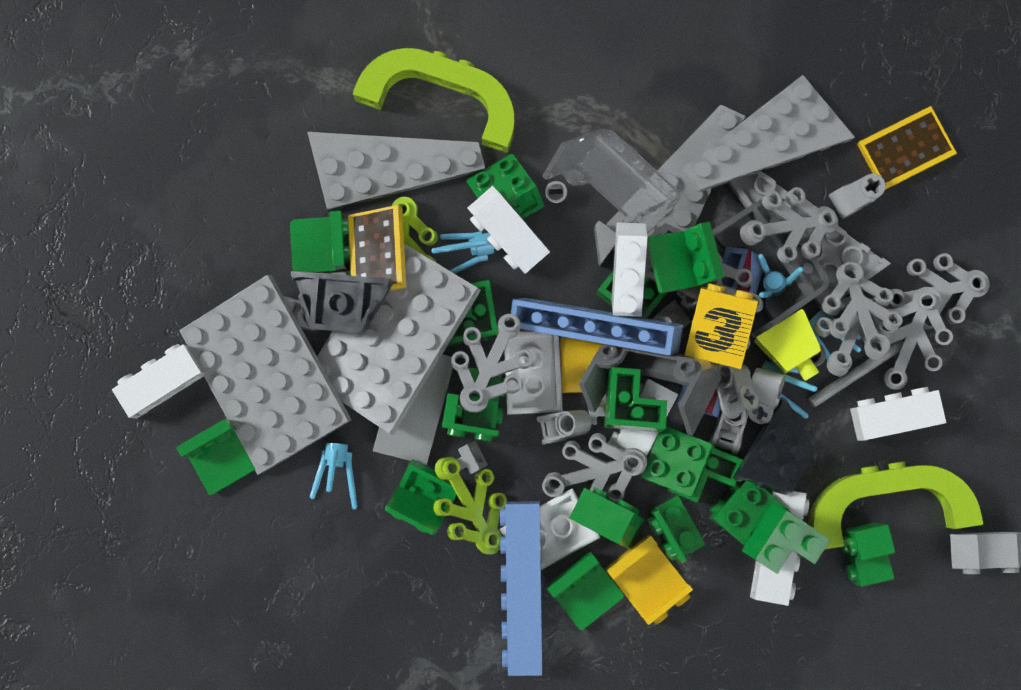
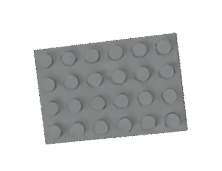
[317,244,481,435]
[179,275,352,475]

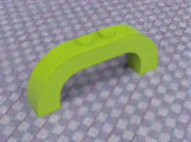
[353,48,514,154]
[808,461,983,549]

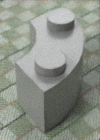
[950,532,1021,574]

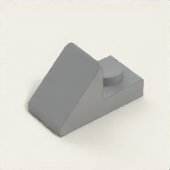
[594,221,616,267]

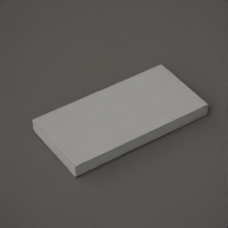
[373,354,453,465]

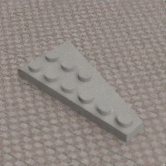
[680,75,855,192]
[606,105,745,237]
[307,132,485,211]
[727,171,891,310]

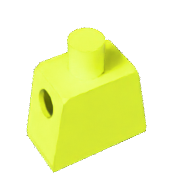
[754,309,821,381]

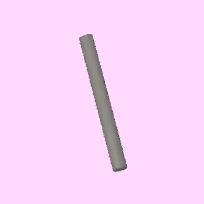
[808,340,904,407]

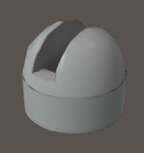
[545,181,567,203]

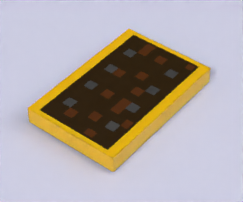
[857,106,957,190]
[348,205,406,291]

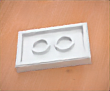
[504,331,563,415]
[500,488,600,570]

